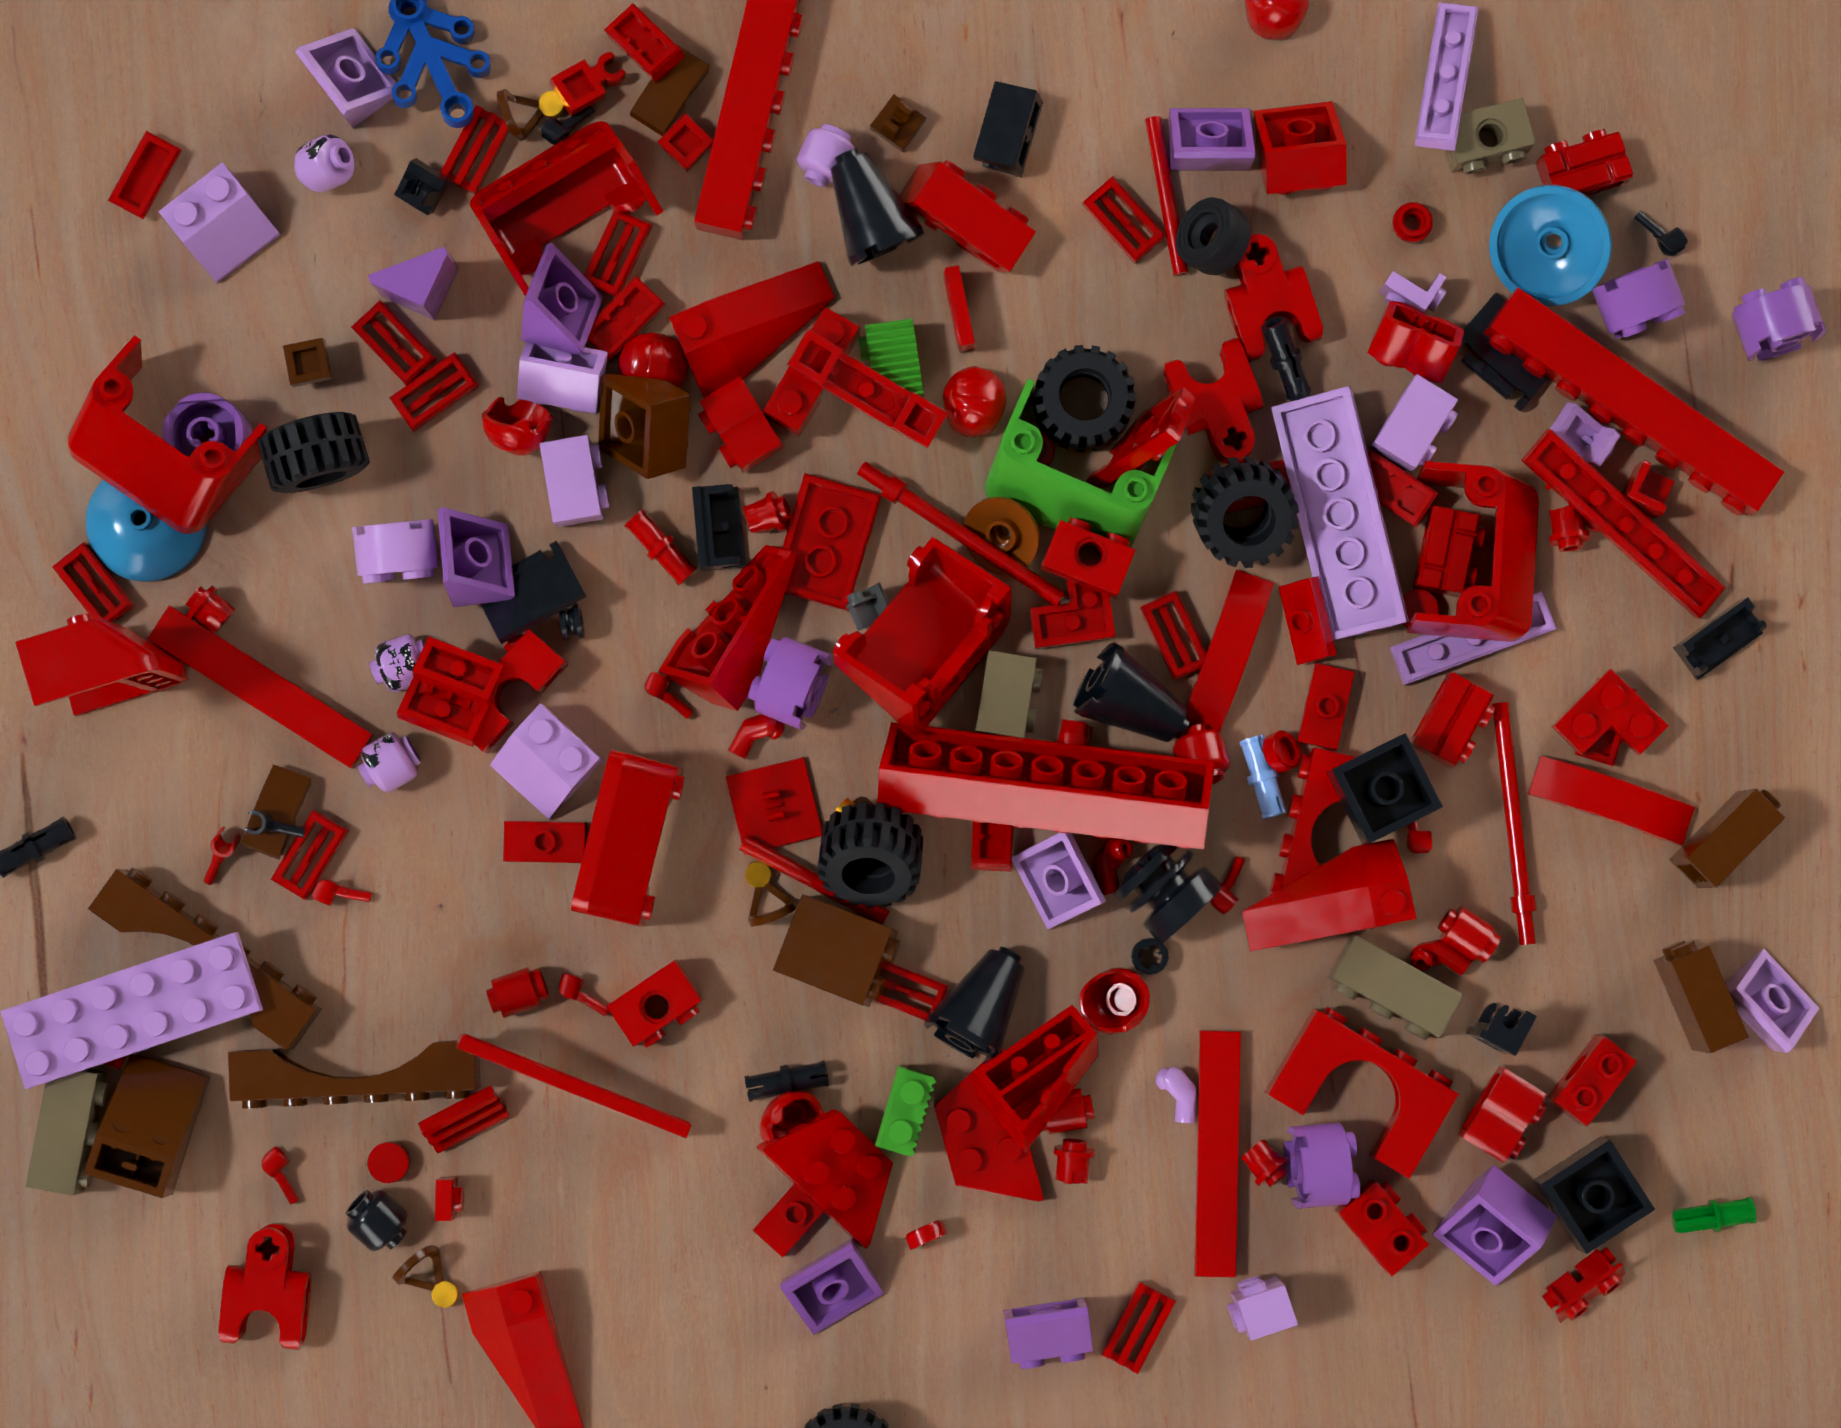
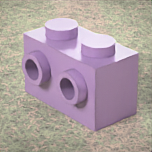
[517,342,608,414]
[1369,374,1458,473]
[539,435,610,527]
[1227,1276,1298,1341]

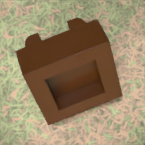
[870,94,926,152]
[283,338,333,387]

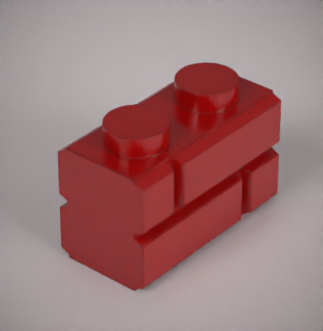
[1536,129,1633,196]
[1413,506,1485,597]
[1410,672,1495,768]

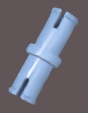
[1239,735,1287,820]

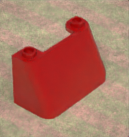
[833,536,1011,735]

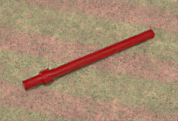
[857,461,1066,607]
[1492,702,1536,945]

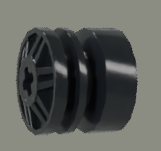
[1113,844,1223,944]

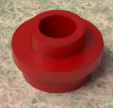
[1392,202,1433,243]

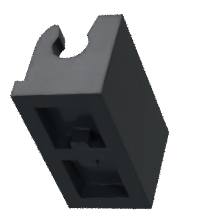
[973,81,1043,178]
[692,484,746,571]
[1673,597,1767,680]
[1466,1003,1537,1056]

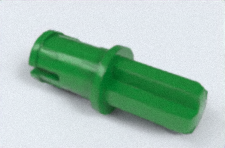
[1672,1197,1757,1233]

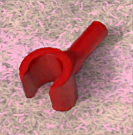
[645,672,693,719]
[1406,821,1432,853]
[203,827,241,885]
[1210,857,1245,915]
[312,879,372,906]
[558,973,609,1017]
[261,1146,299,1205]

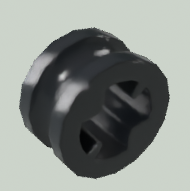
[559,602,585,641]
[1131,938,1169,975]

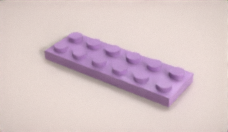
[1271,386,1409,641]
[0,932,263,1089]

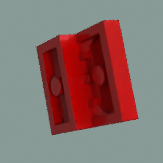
[396,636,504,747]

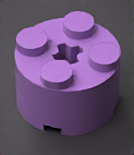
[1592,258,1686,339]
[1732,277,1827,361]
[162,393,252,457]
[748,637,832,730]
[1284,1122,1360,1209]

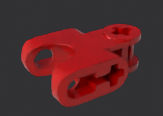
[1224,234,1323,362]
[1163,338,1264,465]
[218,1223,312,1350]

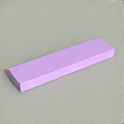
[1415,2,1479,151]
[1389,591,1556,685]

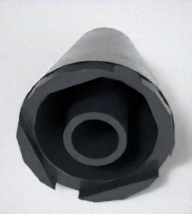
[830,148,925,266]
[1073,642,1190,742]
[924,947,1025,1064]

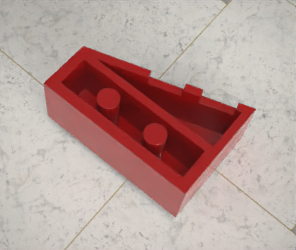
[899,160,1036,272]
[974,1004,1098,1153]

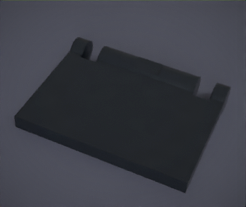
[1460,292,1549,411]
[481,540,587,644]

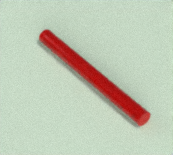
[1145,116,1189,276]
[739,836,890,925]

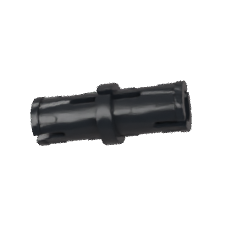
[1261,317,1312,401]
[0,816,76,878]
[744,1060,829,1102]

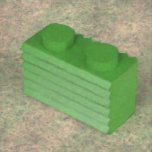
[858,318,924,398]
[875,1065,936,1156]

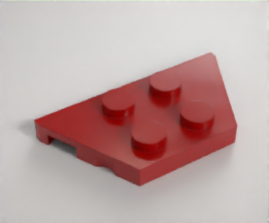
[1086,387,1195,489]
[934,1048,1044,1202]
[756,1109,893,1249]

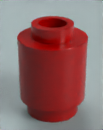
[1437,906,1501,963]
[486,967,550,1018]
[1041,1088,1095,1134]

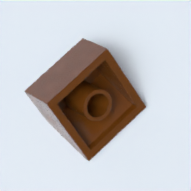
[598,374,690,479]

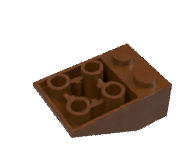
[84,1054,210,1198]

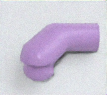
[1156,1067,1197,1123]

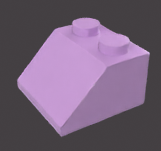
[158,162,281,283]
[490,703,604,820]

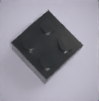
[1326,733,1443,845]
[1532,1136,1655,1254]

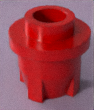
[743,491,792,534]
[1549,505,1590,552]
[185,585,235,634]
[1057,719,1093,746]
[1054,1138,1095,1184]
[1241,1139,1290,1187]

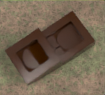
[630,44,710,136]
[241,764,312,860]

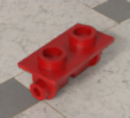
[1541,1247,1625,1323]

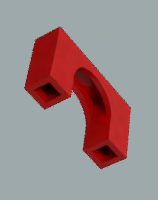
[1269,747,1373,929]
[1264,1007,1459,1179]

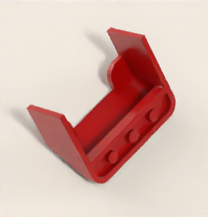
[470,121,664,296]
[68,335,267,534]
[1407,461,1539,642]
[15,613,188,716]
[571,749,685,927]

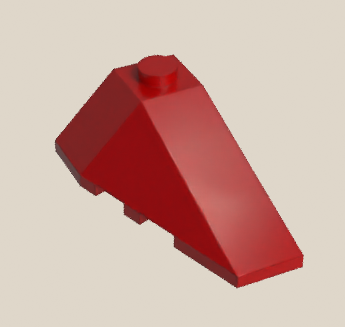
[669,261,835,398]
[658,545,797,711]
[1241,838,1417,952]
[462,1271,584,1428]

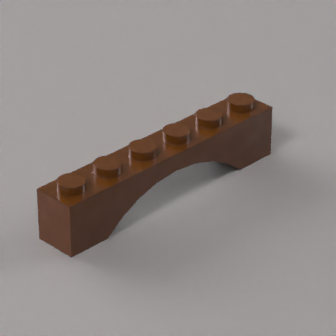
[88,867,322,1050]
[228,1040,481,1109]

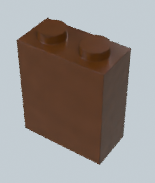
[1669,788,1786,888]
[773,894,900,1007]
[1653,940,1749,1053]

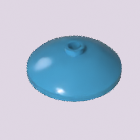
[1489,185,1612,306]
[86,480,208,582]

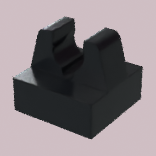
[394,158,450,215]

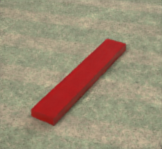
[1521,429,1726,619]
[147,605,374,769]
[1194,1030,1241,1278]
[455,1033,692,1138]

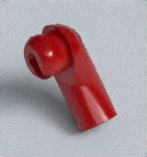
[1094,838,1133,895]

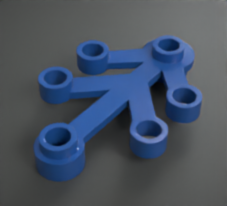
[376,0,491,128]

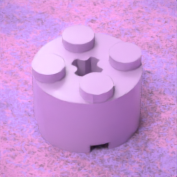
[352,519,439,584]

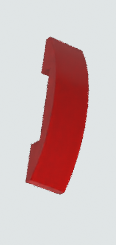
[787,329,948,448]
[1186,569,1274,732]
[1528,756,1695,846]

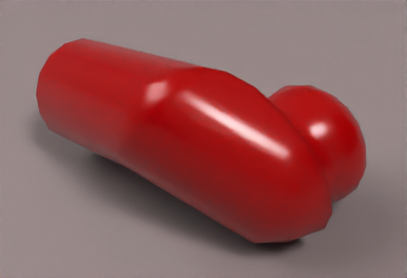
[728,714,785,759]
[1410,939,1472,976]

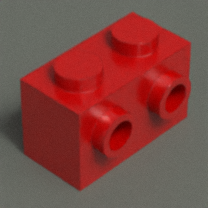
[1334,1179,1429,1277]

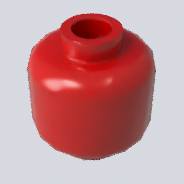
[1172,724,1231,785]

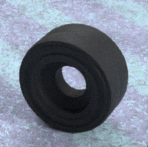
[1176,197,1251,275]

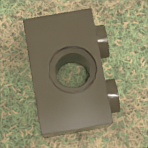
[1446,98,1536,175]

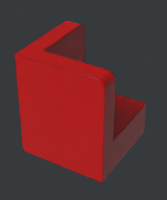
[1622,460,1675,519]

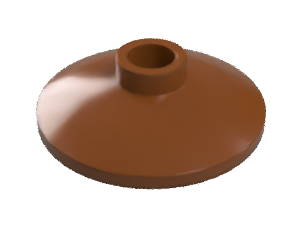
[963,497,1040,574]

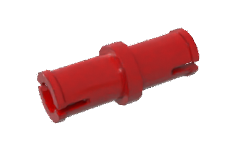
[624,509,698,586]

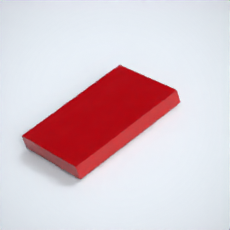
[782,473,882,612]

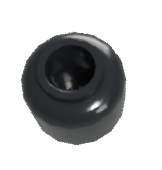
[345,1190,407,1251]

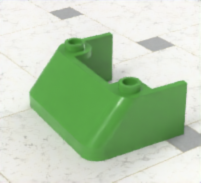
[985,379,1177,549]

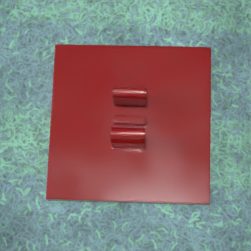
[725,757,822,855]

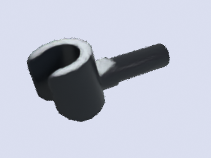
[541,106,595,145]
[1634,211,1688,256]
[245,810,306,838]

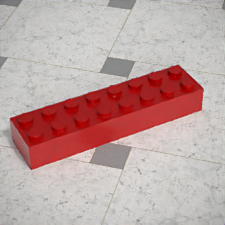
[877,722,1215,849]

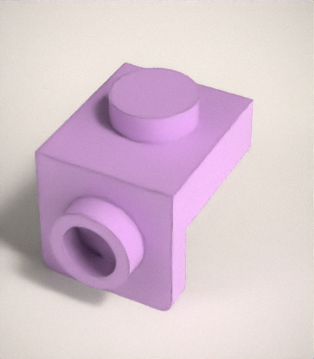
[1379,271,1447,313]
[1550,402,1620,467]

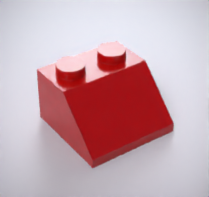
[1253,101,1347,195]

